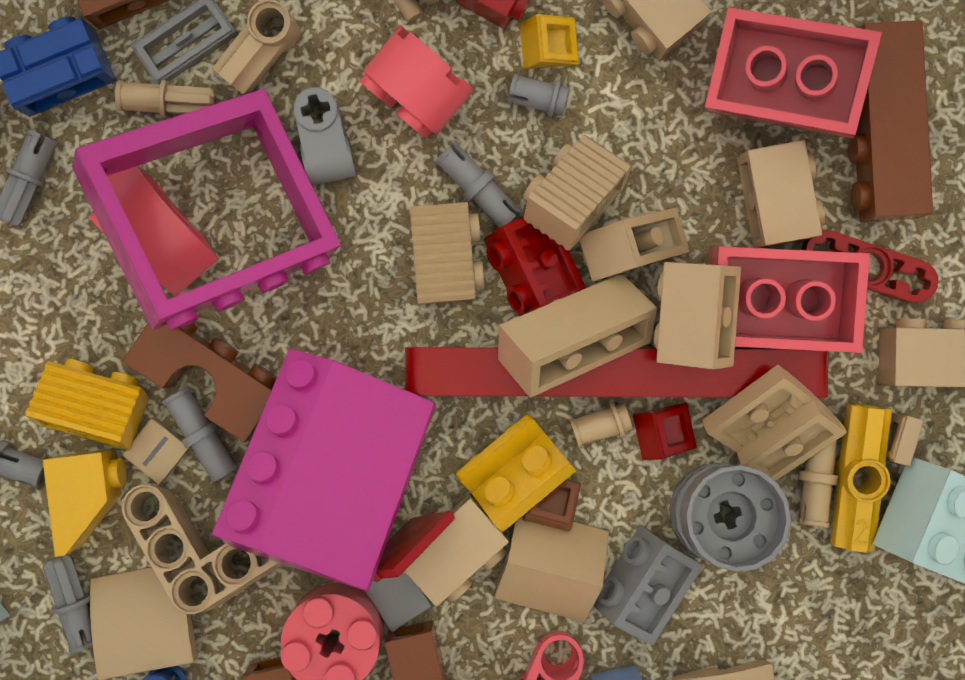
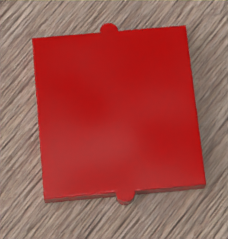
[373,510,456,582]

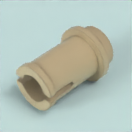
[569,402,633,448]

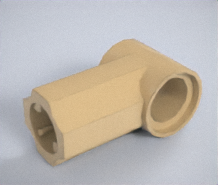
[212,0,299,95]

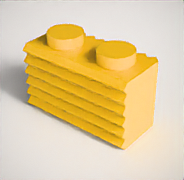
[25,359,150,451]

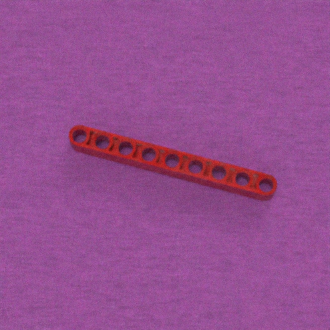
[405,347,828,398]

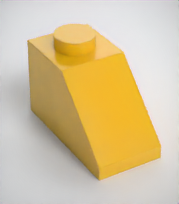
[43,448,127,557]

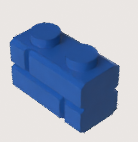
[0,17,117,117]

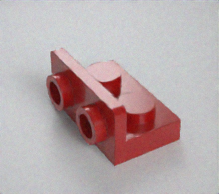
[484,217,586,316]

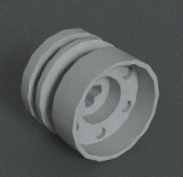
[669,463,791,572]

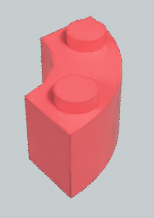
[90,166,219,296]

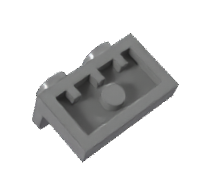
[593,525,704,646]

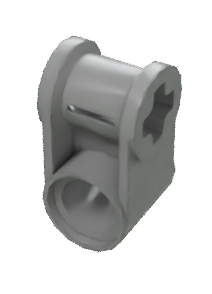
[294,87,357,186]

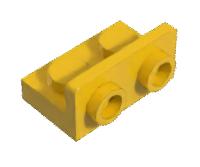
[456,414,576,533]

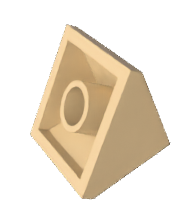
[494,515,609,622]

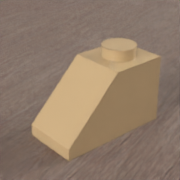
[579,207,690,282]

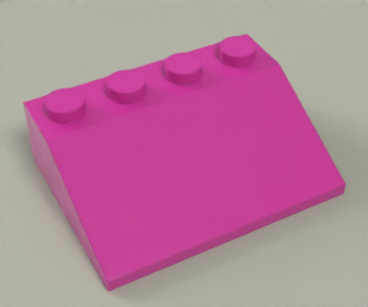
[211,348,436,592]

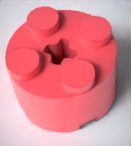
[359,25,474,139]
[281,582,384,680]

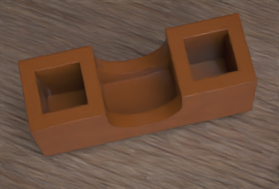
[122,322,277,443]

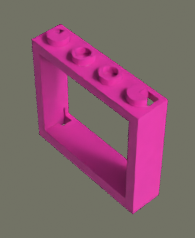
[72,89,341,331]

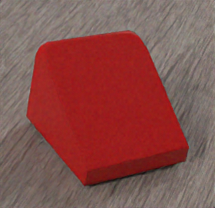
[633,402,697,460]

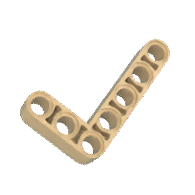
[122,484,284,614]

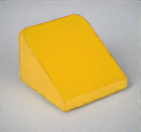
[520,14,579,70]

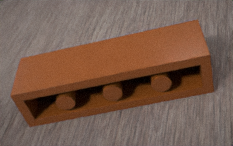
[848,20,933,222]

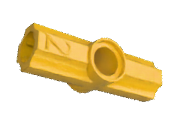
[829,403,892,553]

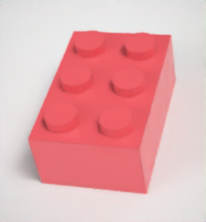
[705,7,882,139]
[708,246,870,353]

